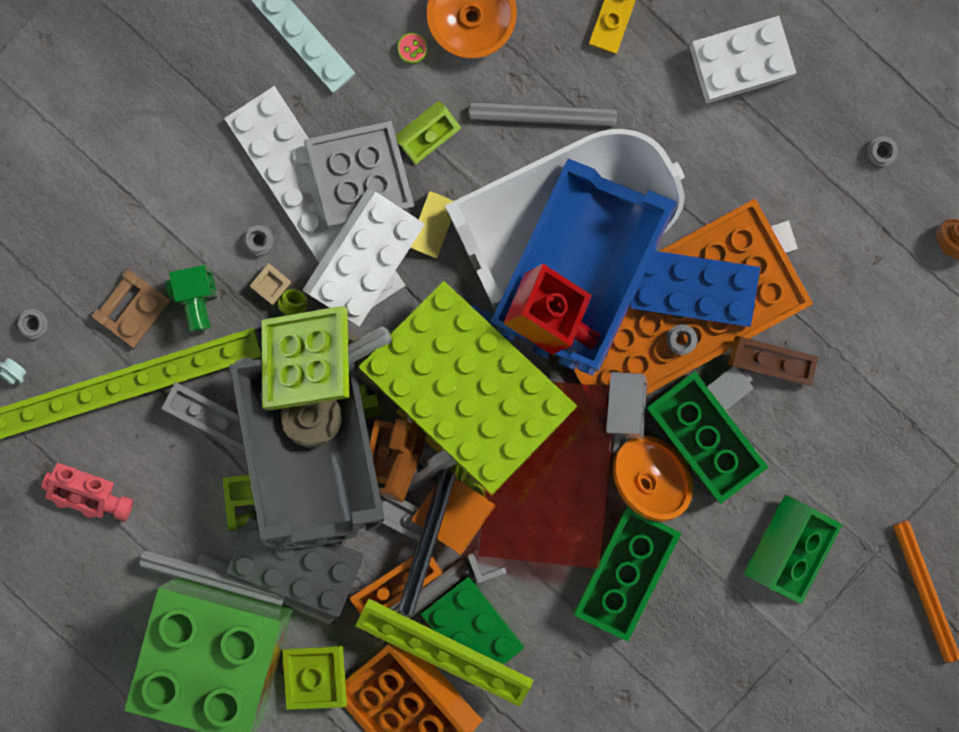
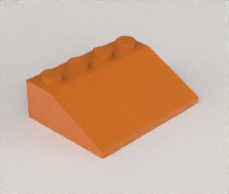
[345,642,483,732]

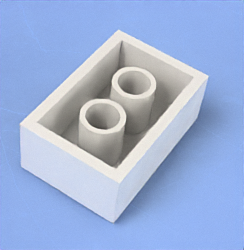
[689,16,796,104]

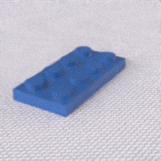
[631,251,760,327]

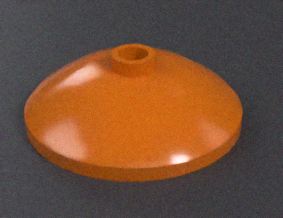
[427,0,517,59]
[613,436,693,522]

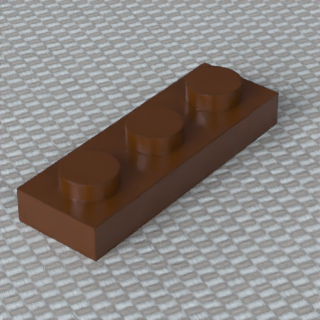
[728,336,819,386]

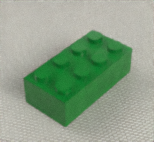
[646,371,769,504]
[572,505,682,642]

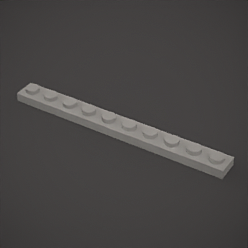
[162,382,423,542]

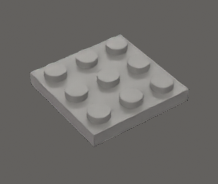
[303,121,414,229]

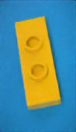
[589,0,636,55]

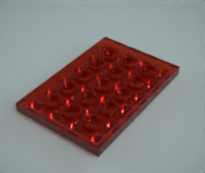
[479,381,613,569]

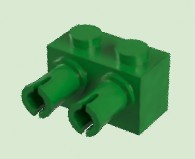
[166,264,218,332]

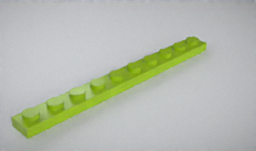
[0,328,261,440]

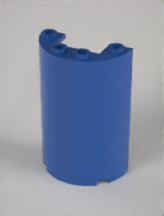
[490,158,677,376]

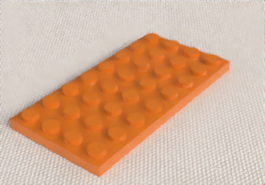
[574,198,813,419]

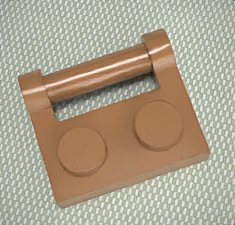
[91,268,171,348]

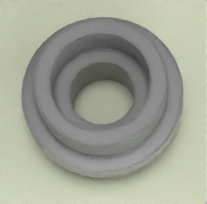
[867,136,898,167]
[244,225,274,255]
[17,309,48,339]
[667,324,697,355]

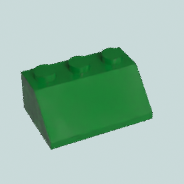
[744,495,842,604]

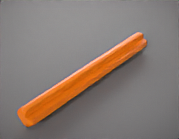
[893,520,959,663]

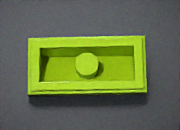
[395,101,461,165]

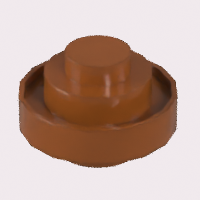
[936,219,959,260]

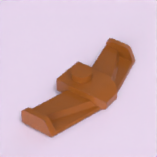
[379,416,426,503]

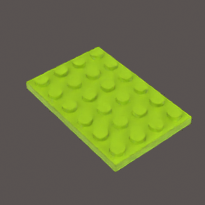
[358,281,577,495]

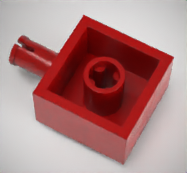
[503,264,601,355]

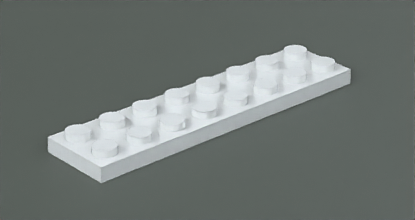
[224,86,406,309]

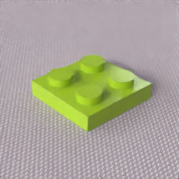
[282,645,347,710]

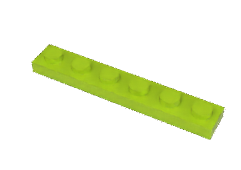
[356,599,534,707]

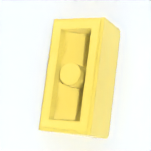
[410,191,453,258]

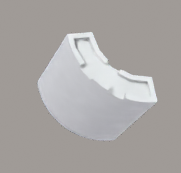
[445,129,685,311]

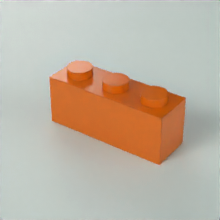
[350,554,443,615]

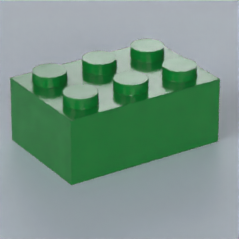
[421,574,525,665]

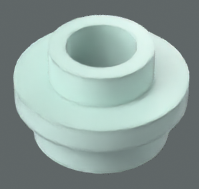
[0,358,26,385]

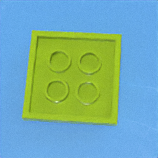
[262,306,349,411]

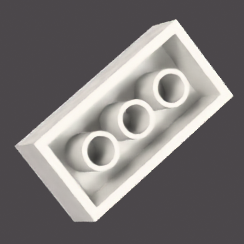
[303,189,425,327]

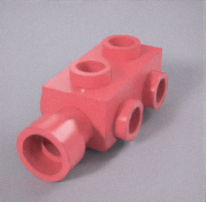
[41,463,134,522]

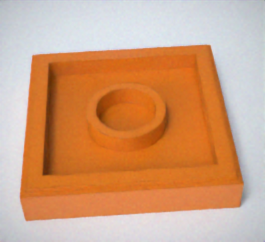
[411,478,495,555]

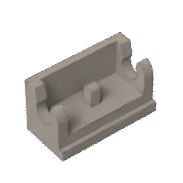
[606,372,648,439]

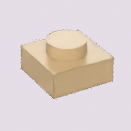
[250,263,292,306]

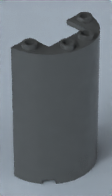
[230,358,384,549]

